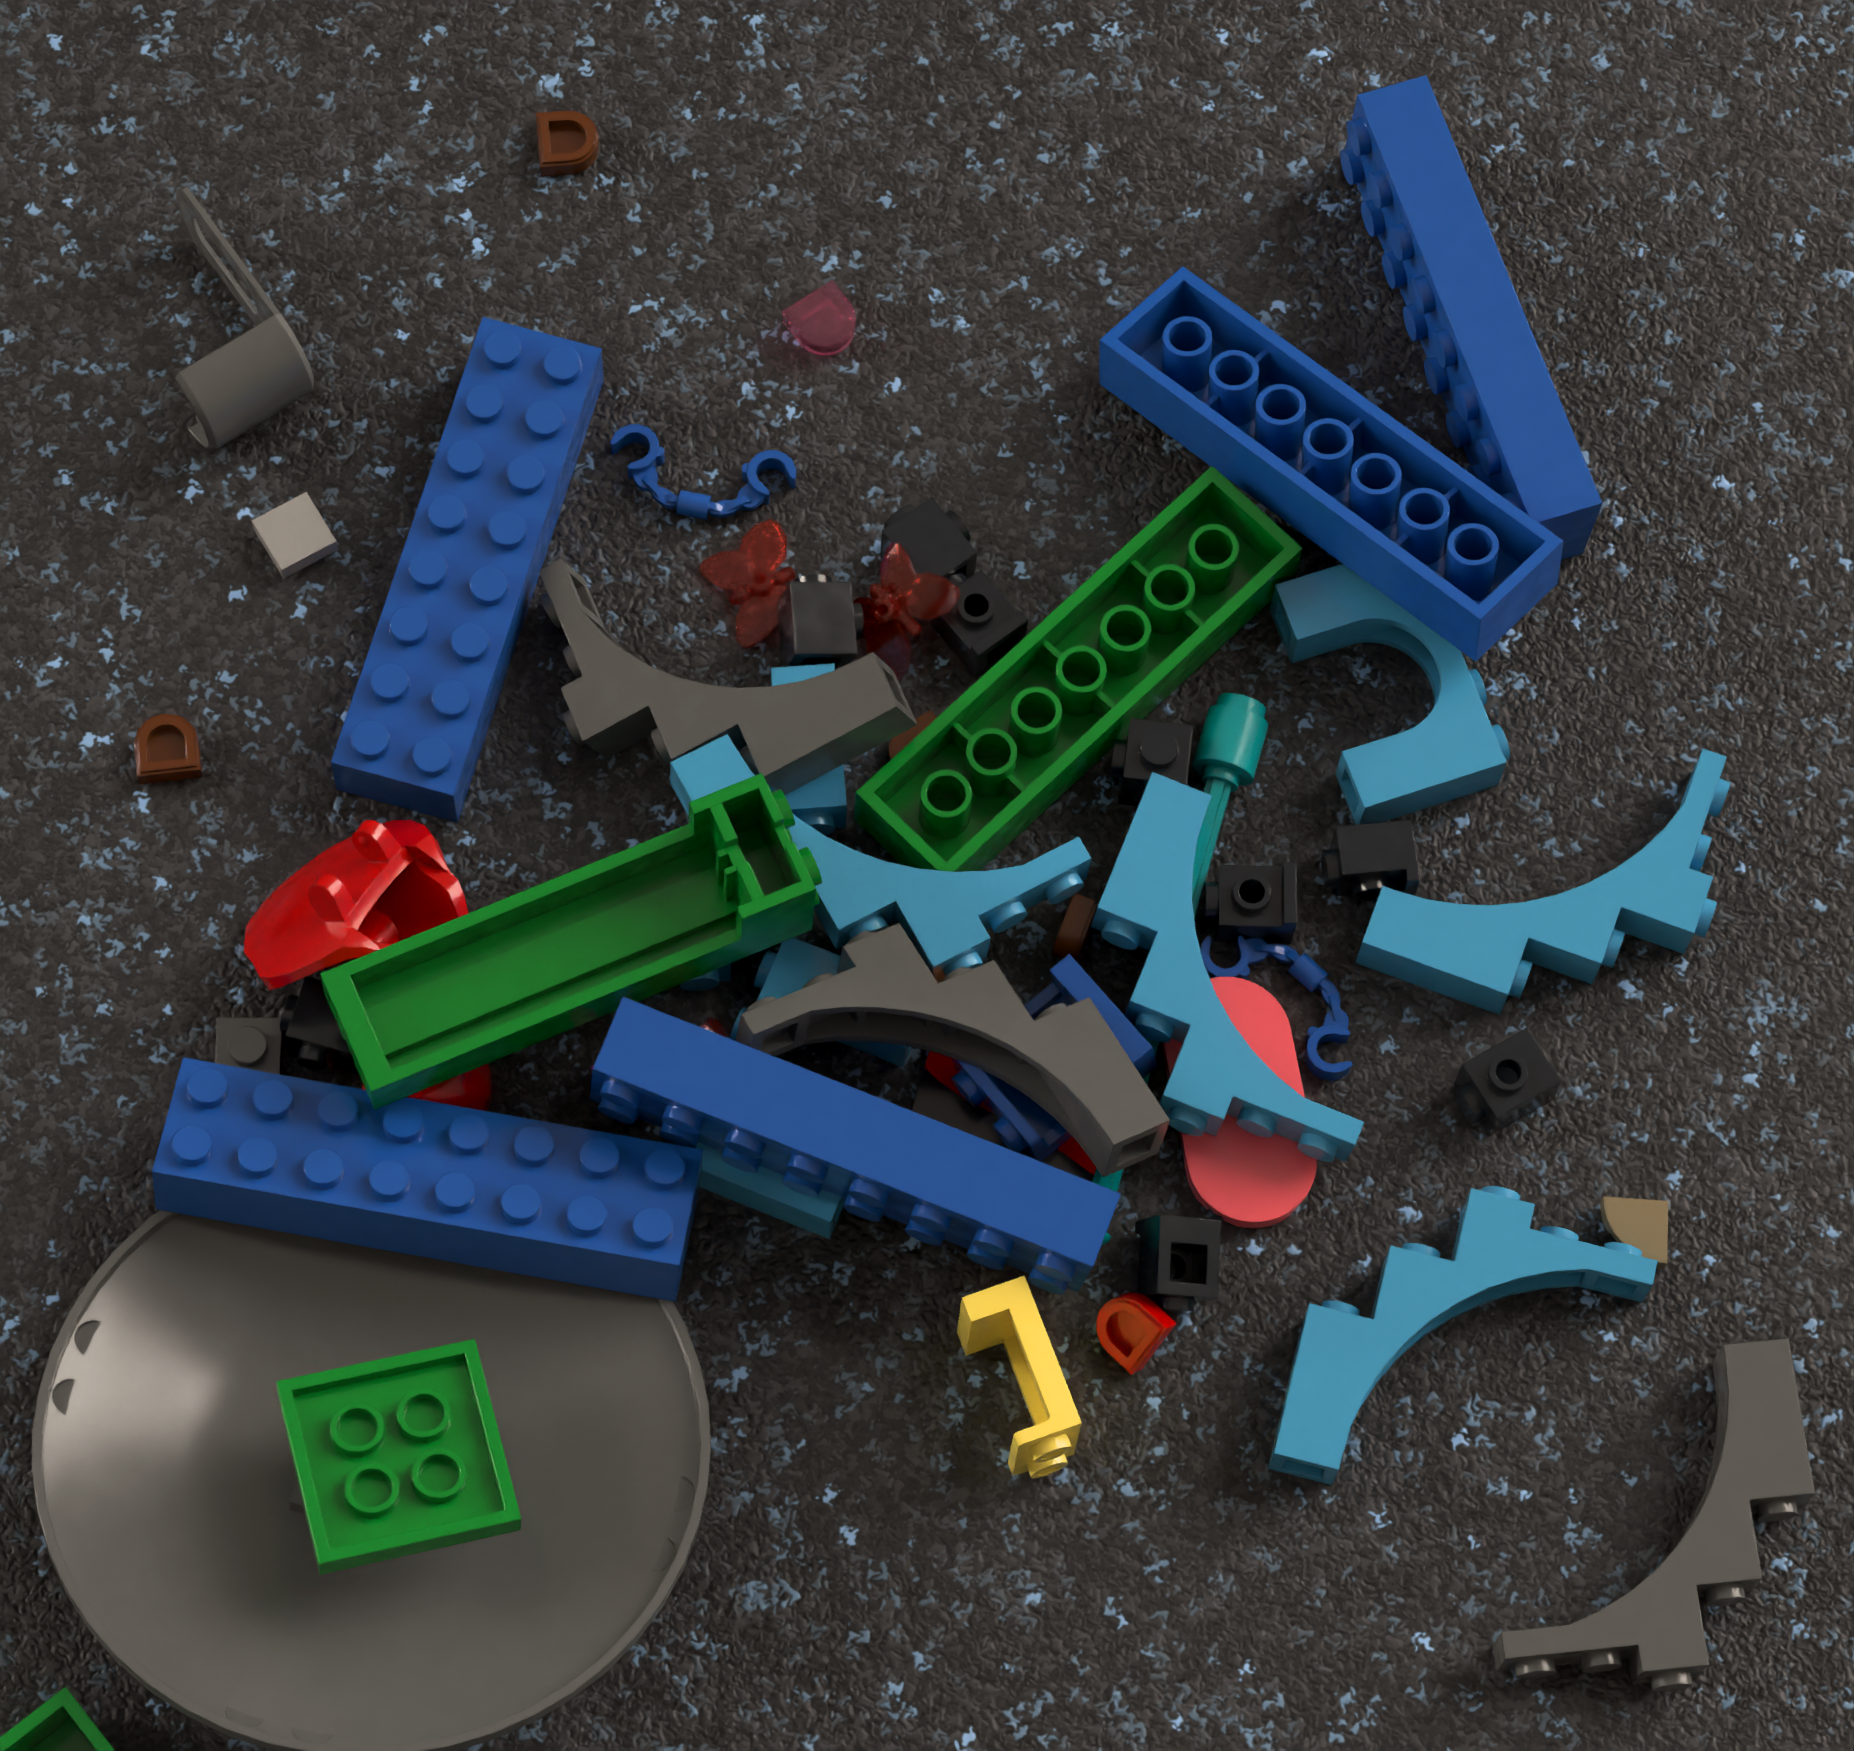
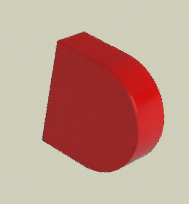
[1096,1292,1177,1375]

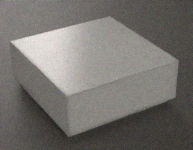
[251,492,338,579]

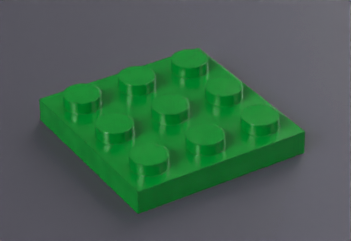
[276,1339,521,1575]

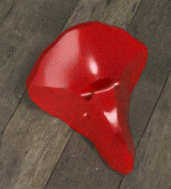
[243,820,468,990]

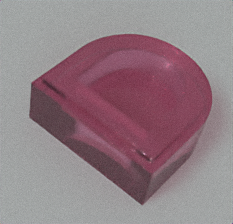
[782,280,856,355]

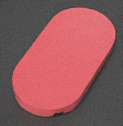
[1162,977,1317,1228]

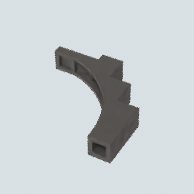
[539,559,917,795]
[735,923,1170,1177]
[1493,1338,1815,1692]

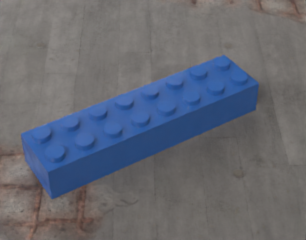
[1340,75,1602,560]
[1099,266,1564,662]
[331,317,604,823]
[590,997,1121,1295]
[152,1057,703,1302]

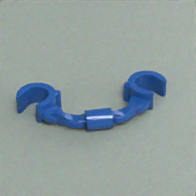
[610,424,796,520]
[1200,935,1352,1081]

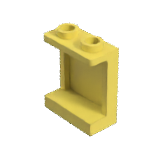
[957,1275,1082,1478]

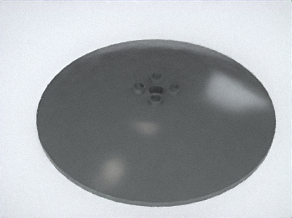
[32,1210,711,1751]

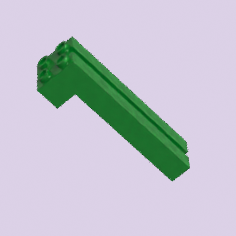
[320,773,822,1110]

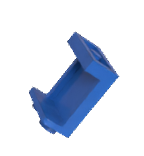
[951,954,1157,1162]

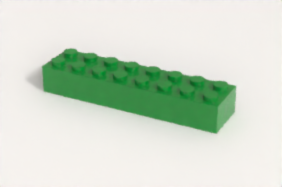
[854,466,1303,872]

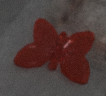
[699,519,796,648]
[853,542,961,682]

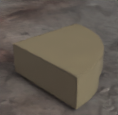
[1600,1196,1668,1270]

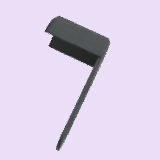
[175,187,314,449]

